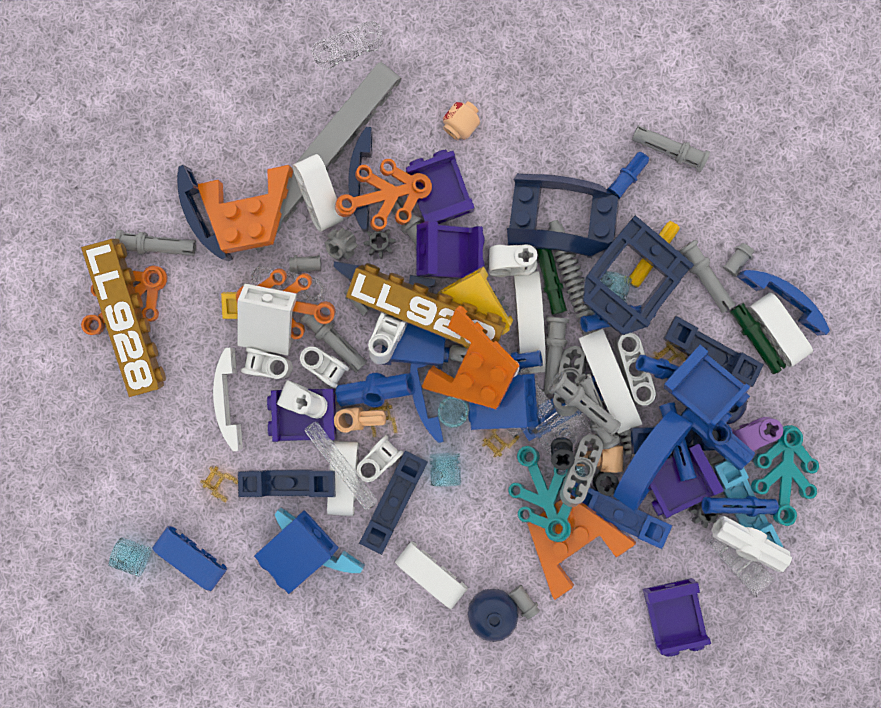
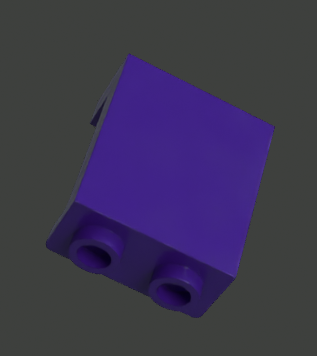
[406,149,475,225]
[416,221,485,279]
[267,388,337,442]
[648,444,724,519]
[643,578,711,657]

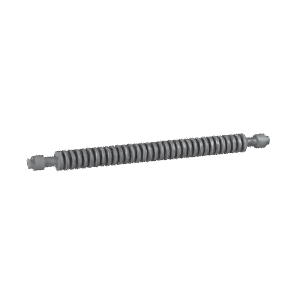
[548,220,636,459]

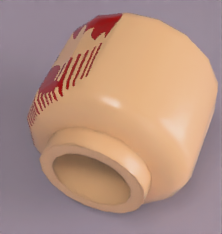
[443,101,480,140]

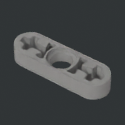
[553,346,587,416]
[560,434,603,507]

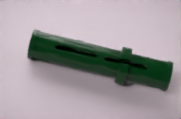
[536,248,567,315]
[729,302,787,374]

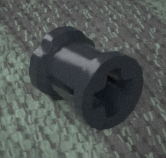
[550,437,575,470]
[593,471,619,496]

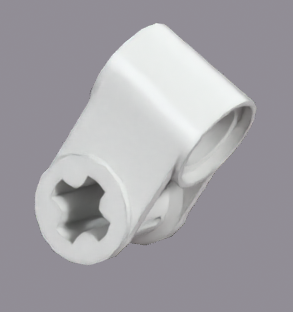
[489,244,537,277]
[368,312,407,364]
[241,347,293,379]
[300,347,350,389]
[277,380,327,419]
[356,435,404,482]

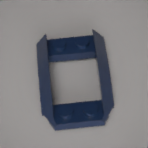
[507,173,619,258]
[583,215,694,335]

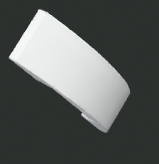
[514,271,546,374]
[579,329,642,434]
[213,348,243,451]

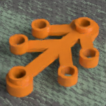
[335,159,432,231]
[81,266,167,335]
[236,268,336,339]

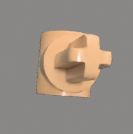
[334,406,386,433]
[576,445,623,472]

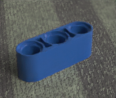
[152,526,227,591]

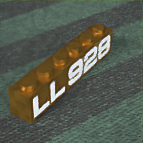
[81,239,166,397]
[346,263,506,347]

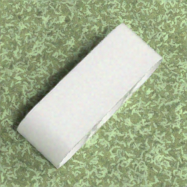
[292,154,343,232]
[748,292,813,367]
[614,333,656,405]
[327,441,359,516]
[395,541,468,609]

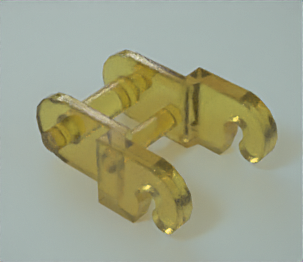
[653,342,687,362]
[368,401,398,438]
[482,429,520,458]
[200,466,238,502]

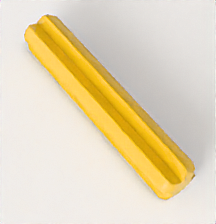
[627,221,680,288]

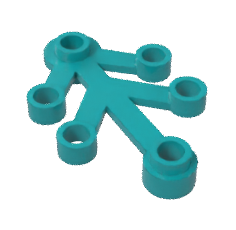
[751,425,819,526]
[508,446,579,542]

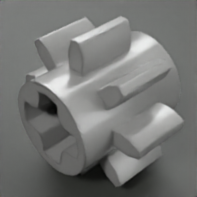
[324,228,358,261]

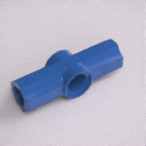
[335,373,415,407]
[681,408,755,470]

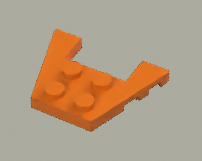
[198,165,293,254]
[422,305,520,409]
[527,495,636,600]

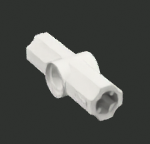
[711,516,792,572]

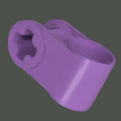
[732,417,783,451]

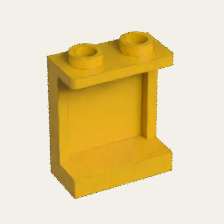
[436,266,513,349]

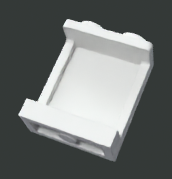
[238,284,296,356]

